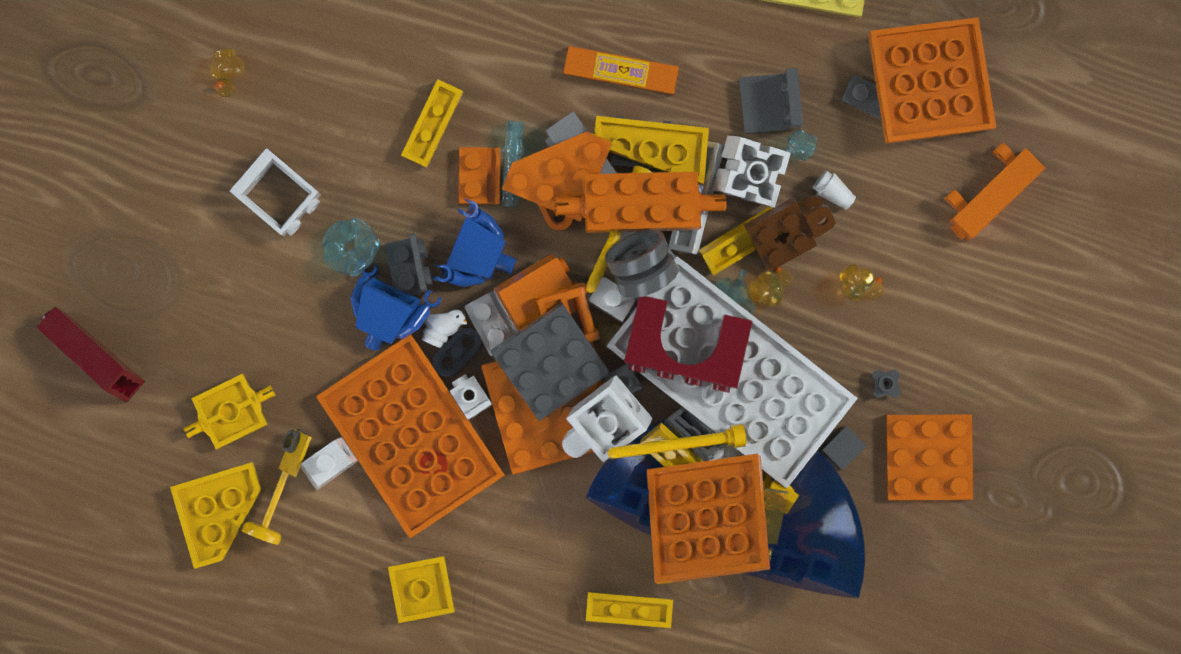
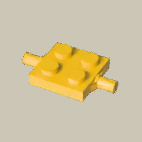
[183,373,276,450]

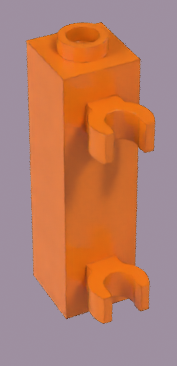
[944,142,1045,241]

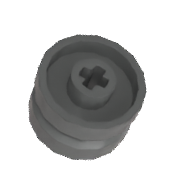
[605,230,679,298]

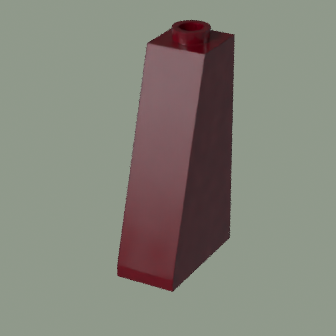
[36,307,146,403]

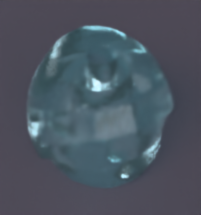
[785,129,817,161]

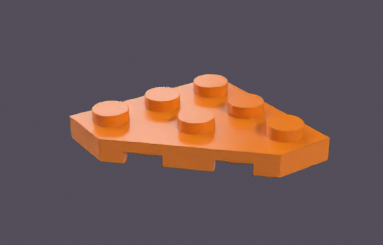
[502,131,613,222]

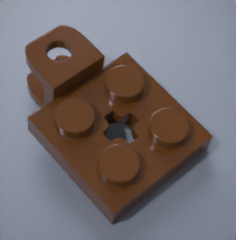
[744,195,836,273]

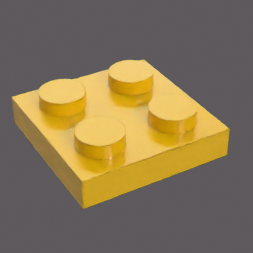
[388,556,455,623]

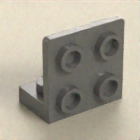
[739,68,803,134]
[385,233,433,296]

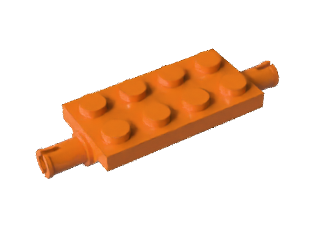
[554,172,727,233]

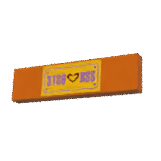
[563,46,679,95]

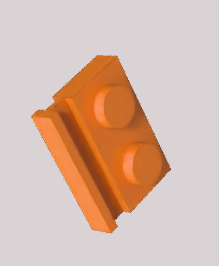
[459,147,501,205]

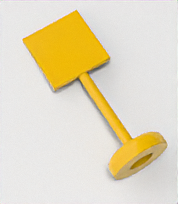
[241,429,312,545]

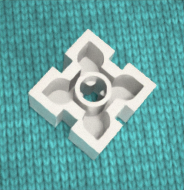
[712,135,791,207]

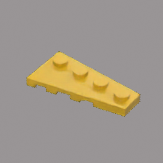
[594,116,709,186]

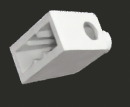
[586,276,639,324]
[300,437,358,490]

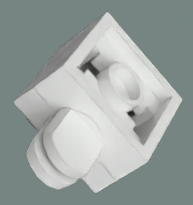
[562,375,652,462]

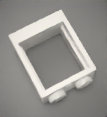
[230,148,321,238]

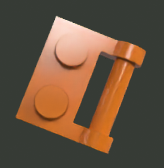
[536,283,600,342]

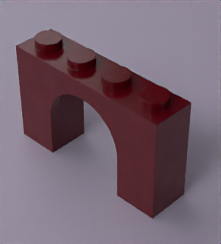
[624,296,753,393]

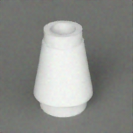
[813,170,856,210]

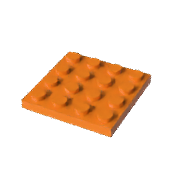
[868,17,996,144]
[481,341,605,475]
[647,453,770,584]

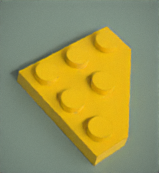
[170,462,261,569]

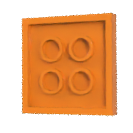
[886,414,973,500]

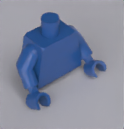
[432,198,517,287]
[350,261,441,351]

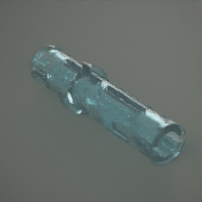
[501,121,525,207]

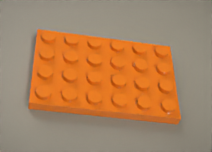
[316,334,505,539]

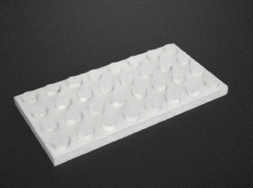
[606,256,858,488]

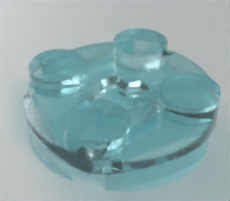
[322,218,380,276]

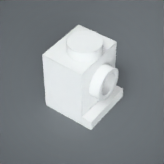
[450,374,492,420]

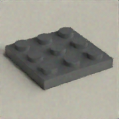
[490,302,610,421]

